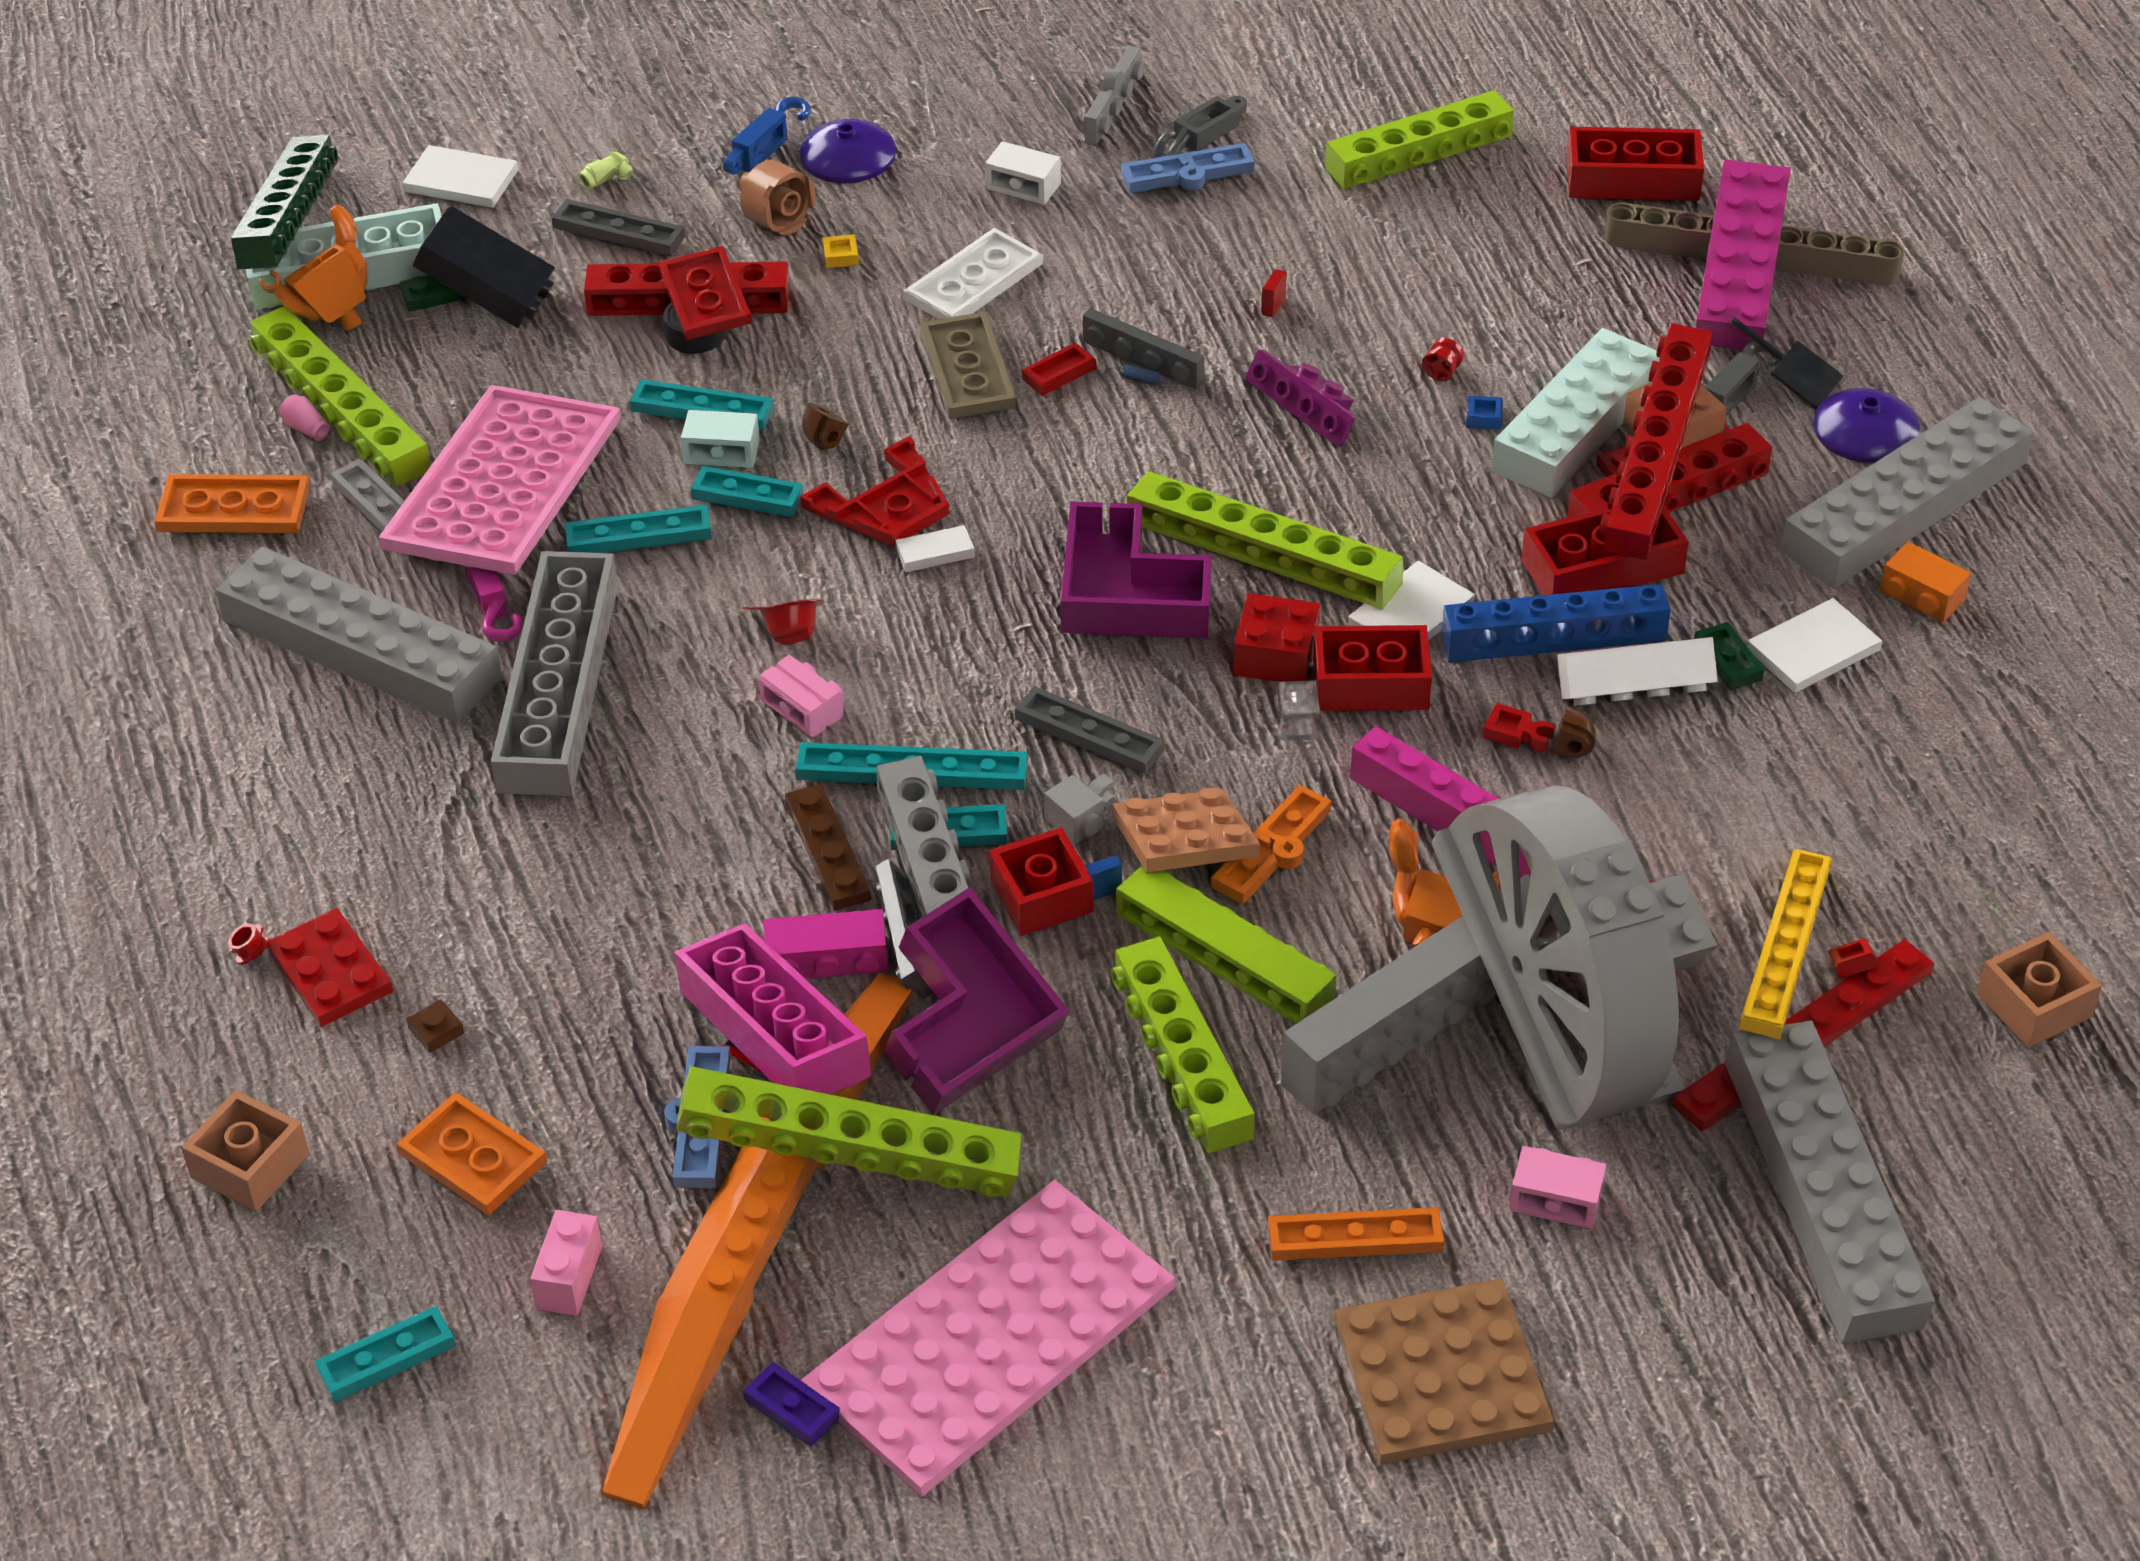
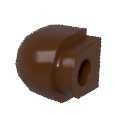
[802,402,849,449]
[1552,707,1596,758]

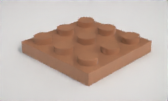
[1112,788,1260,873]

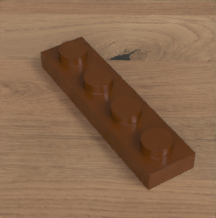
[785,784,871,911]

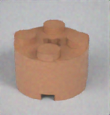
[739,159,816,235]

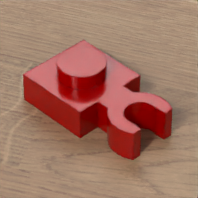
[1482,703,1555,752]

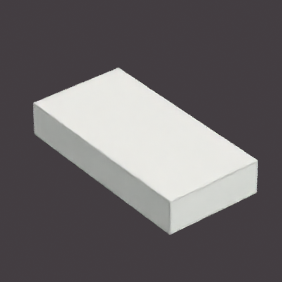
[895,525,975,573]

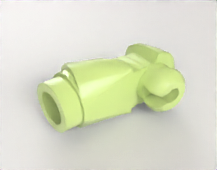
[578,152,633,190]

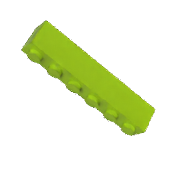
[1116,865,1336,1024]

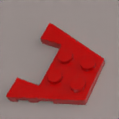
[800,436,949,546]

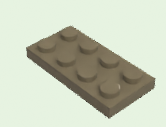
[920,312,1017,419]

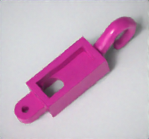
[465,567,524,642]

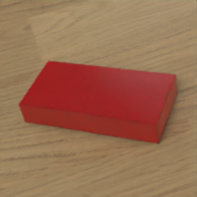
[1021,342,1097,396]

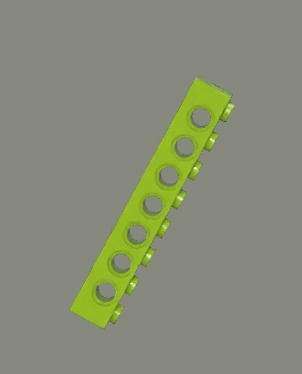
[249,306,431,488]
[1127,471,1403,610]
[676,1066,1022,1197]

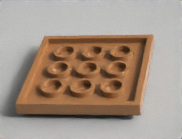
[1334,1278,1554,1465]

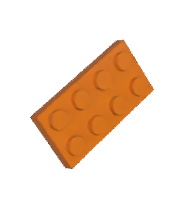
[154,474,311,534]

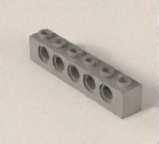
[876,756,978,918]

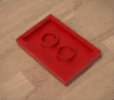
[658,246,752,340]
[267,908,393,1027]

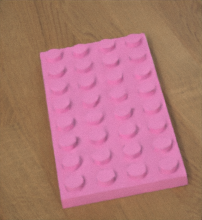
[378,385,621,575]
[801,1179,1175,1497]

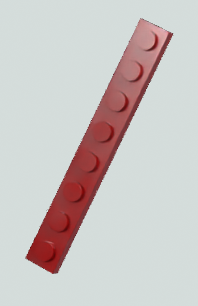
[1672,939,1934,1132]

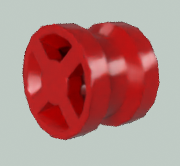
[1422,338,1464,381]

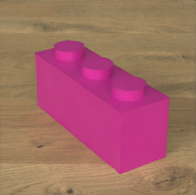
[763,909,888,978]

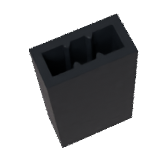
[412,205,555,328]

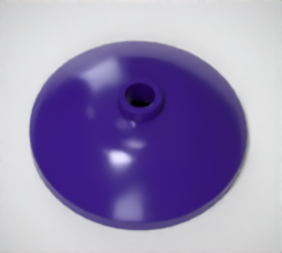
[800,118,896,183]
[1813,388,1920,463]

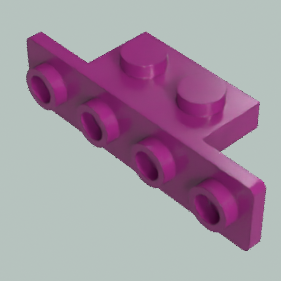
[1245,350,1356,446]

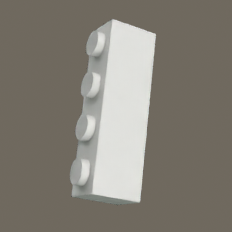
[1557,637,1718,706]

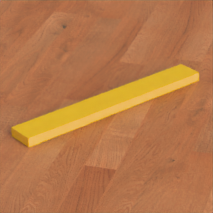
[1739,849,1833,1039]

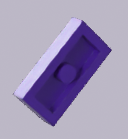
[743,1362,840,1447]

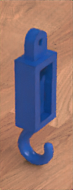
[723,97,811,175]

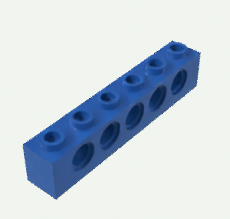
[1441,584,1671,663]

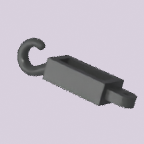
[1153,96,1247,158]
[1704,340,1781,416]

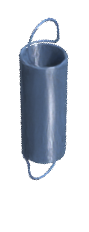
[1114,364,1169,385]

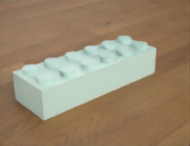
[246,203,441,310]
[1491,328,1660,498]

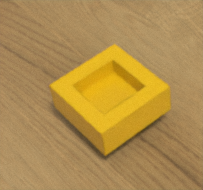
[822,234,859,268]

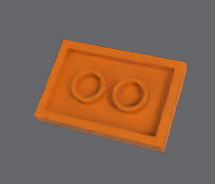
[396,1092,547,1216]

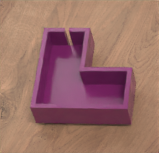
[1060,501,1212,638]
[884,887,1070,1115]

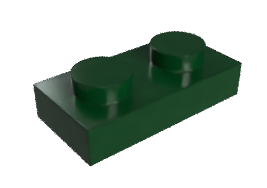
[400,276,467,312]
[1694,622,1765,690]

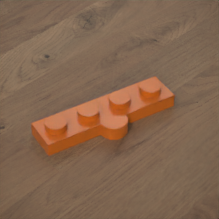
[1211,784,1332,905]

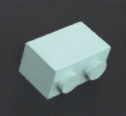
[681,410,760,468]

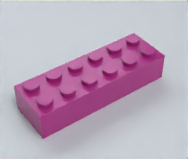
[1696,159,1791,352]
[674,923,871,1094]

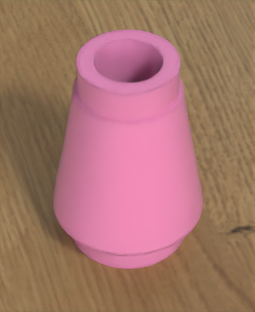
[279,394,330,441]

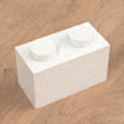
[985,141,1061,205]

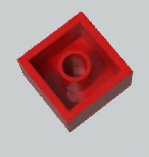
[1233,593,1320,686]
[989,827,1094,936]

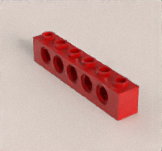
[584,262,790,316]
[1567,422,1773,518]

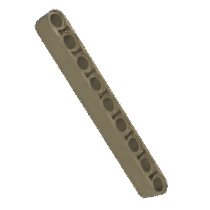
[1604,203,1905,285]

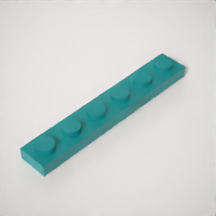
[795,742,1028,790]

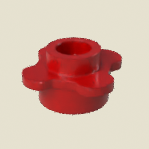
[228,924,270,965]

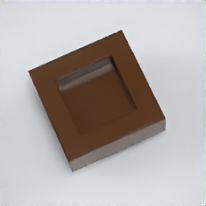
[406,999,464,1053]

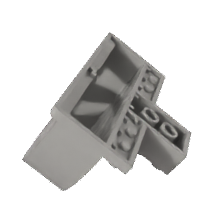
[1432,786,1717,1130]

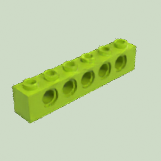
[1325,90,1514,189]
[1111,936,1255,1154]

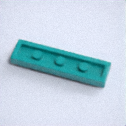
[630,379,773,431]
[564,505,712,553]

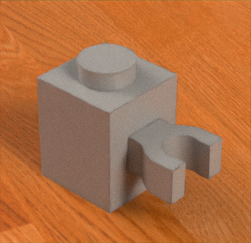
[1044,773,1114,845]

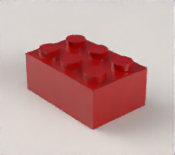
[1313,625,1432,711]

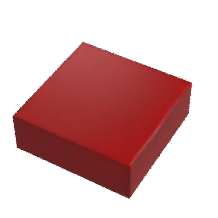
[1261,269,1287,318]
[1828,938,1878,979]

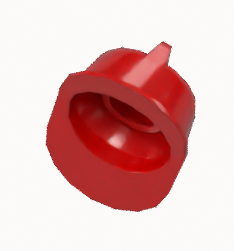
[741,599,823,644]

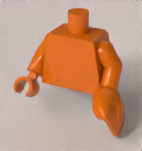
[260,204,367,331]
[1389,818,1502,950]

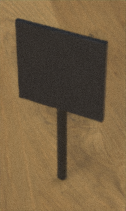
[1730,317,1844,409]

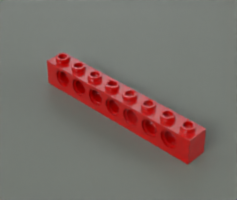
[1599,323,1713,560]

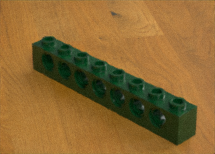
[231,134,338,270]

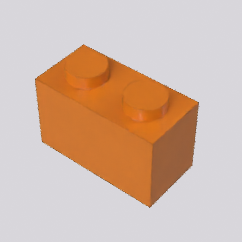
[1879,541,1972,623]

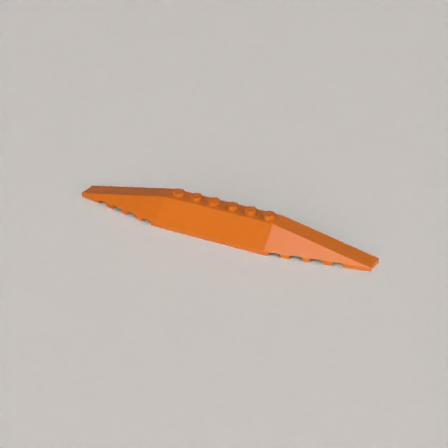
[602,973,915,1509]

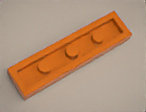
[1268,1207,1444,1261]

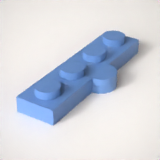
[1121,143,1254,193]
[664,1046,731,1188]

